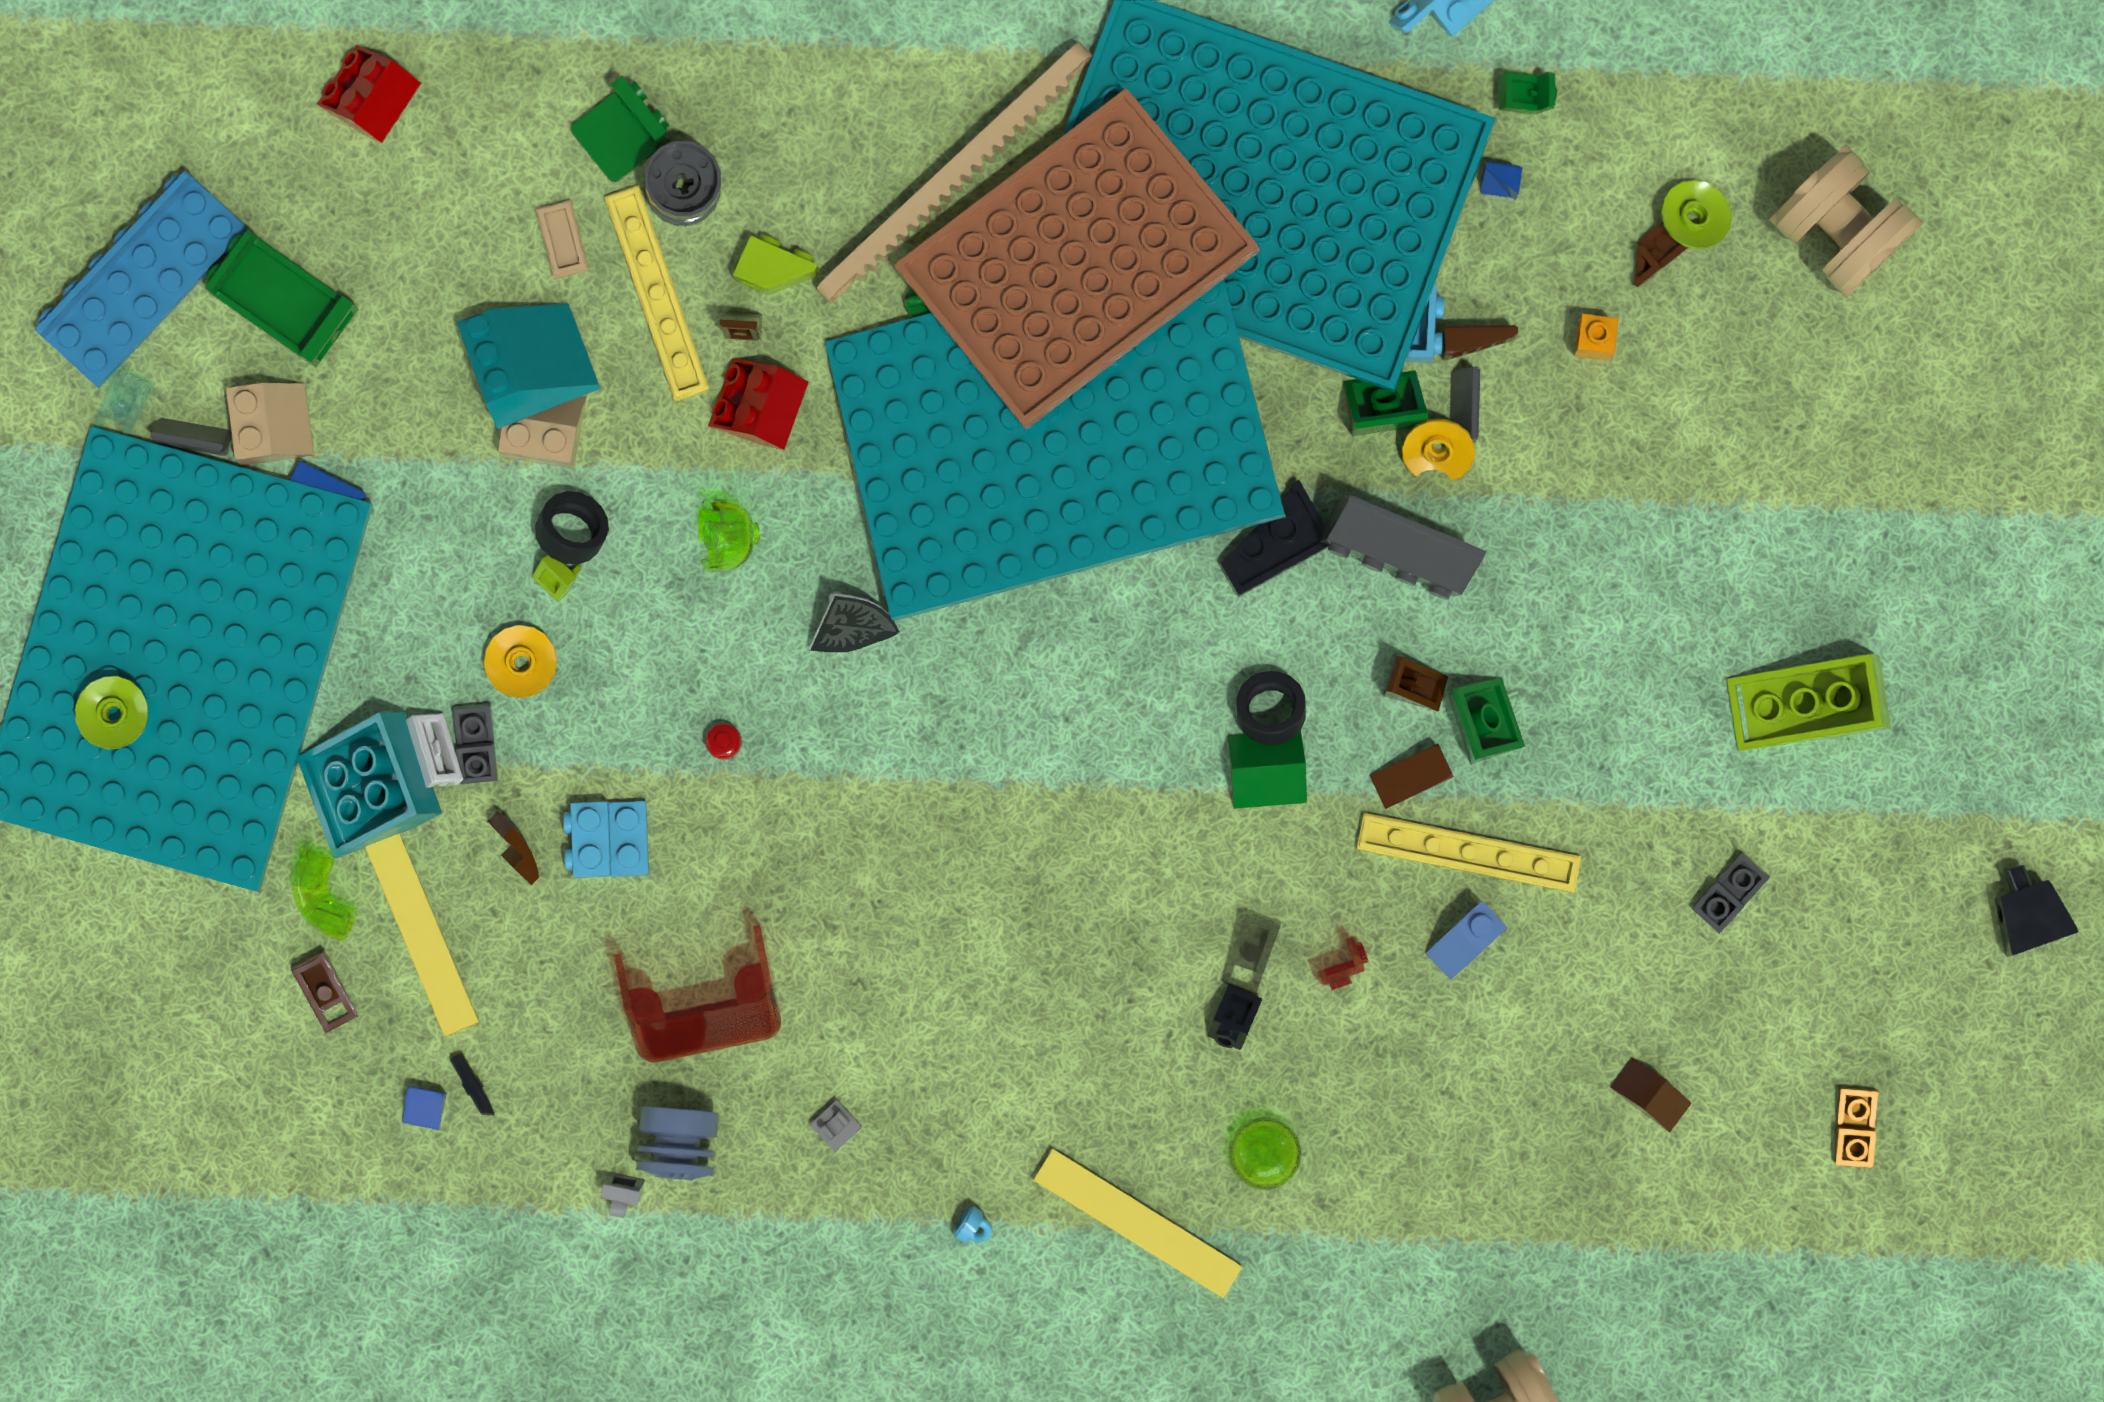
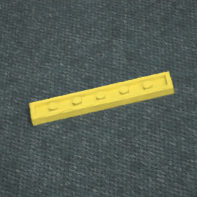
[605,185,710,402]
[1356,813,1581,893]
[365,834,480,1037]
[1034,1149,1243,1298]

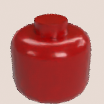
[705,723,742,760]

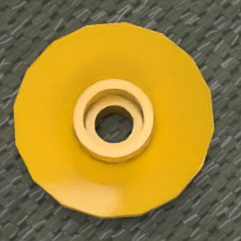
[1402,419,1475,481]
[484,625,558,699]

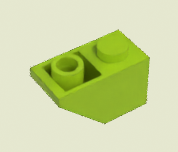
[733,235,819,295]

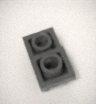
[453,703,498,784]
[1692,852,1770,934]

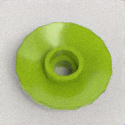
[1661,180,1732,250]
[75,676,149,749]

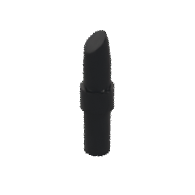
[450,1052,495,1116]

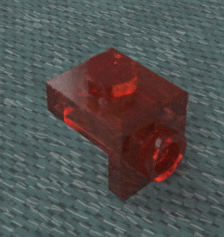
[1317,936,1369,991]

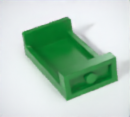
[205,229,359,368]

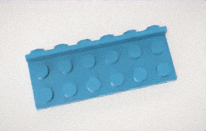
[35,170,249,388]

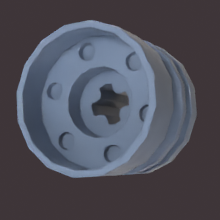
[636,1106,719,1180]

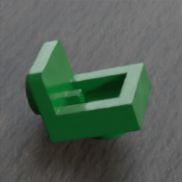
[1499,72,1557,114]

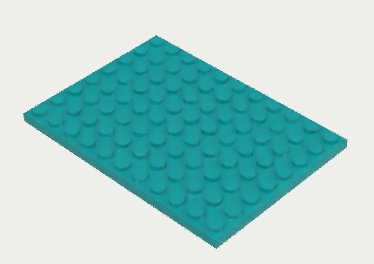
[1063,0,1496,392]
[825,279,1286,621]
[0,426,373,893]

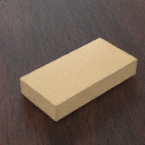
[536,200,590,280]

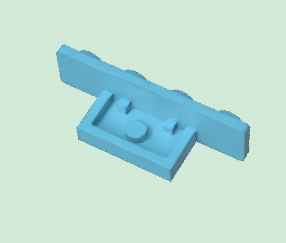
[1389,0,1494,37]

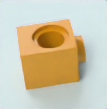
[1574,314,1619,361]

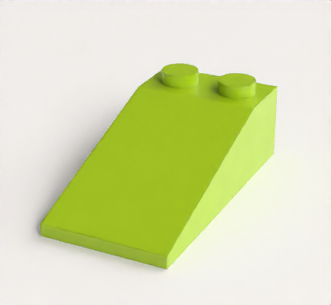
[1727,654,1891,751]

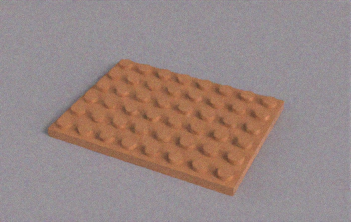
[894,88,1260,430]

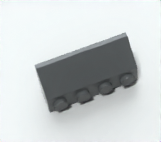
[1320,495,1486,600]

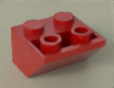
[316,45,422,143]
[708,358,809,450]

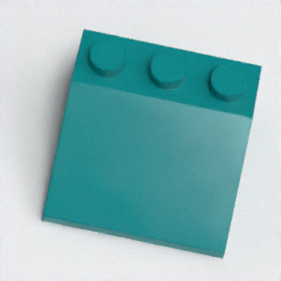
[457,303,601,429]
[298,712,442,858]

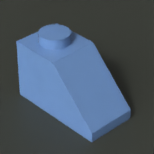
[1425,901,1508,980]

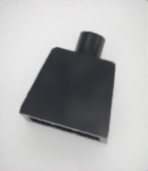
[1995,865,2079,957]

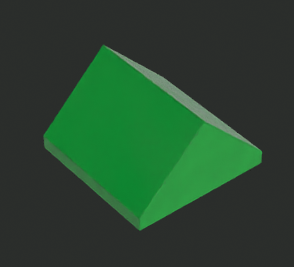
[1344,370,1428,437]
[1448,677,1525,764]
[1228,731,1307,809]

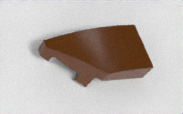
[1634,221,1689,288]
[487,811,539,885]

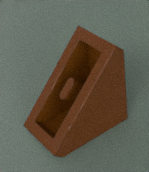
[1384,656,1448,712]
[1610,1058,1692,1133]

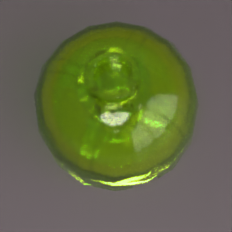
[697,499,760,572]
[1228,1116,1302,1191]

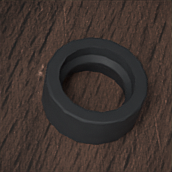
[535,491,609,565]
[1236,671,1306,745]

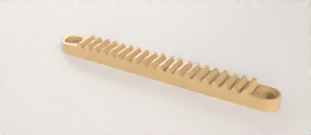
[816,42,1093,303]

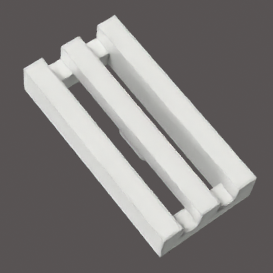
[406,713,463,788]

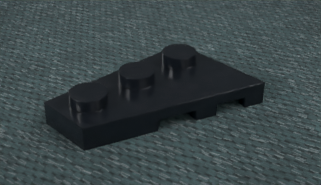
[1220,480,1329,598]

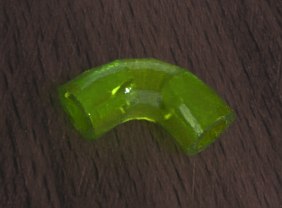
[291,847,358,942]

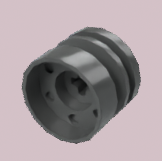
[645,141,721,226]

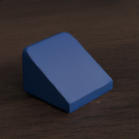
[402,1086,447,1130]

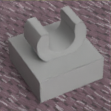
[810,1100,862,1152]
[601,1172,645,1218]

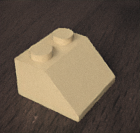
[226,383,314,466]
[498,396,587,469]

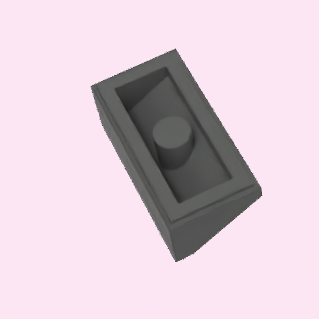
[1450,366,1480,444]
[150,418,232,456]

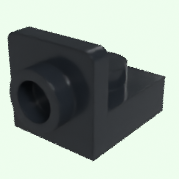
[1207,984,1262,1050]

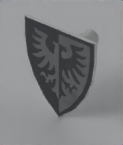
[809,591,900,653]

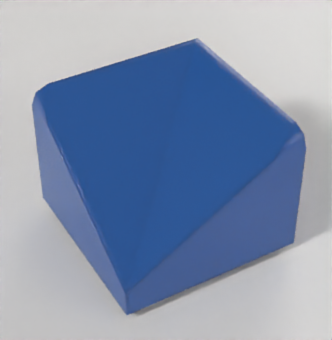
[1480,161,1522,200]

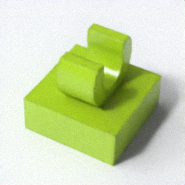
[532,555,581,602]

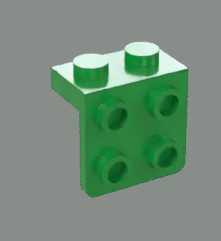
[571,76,670,183]

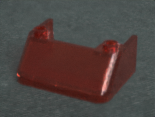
[614,925,782,1063]

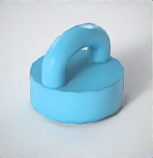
[953,1205,993,1244]

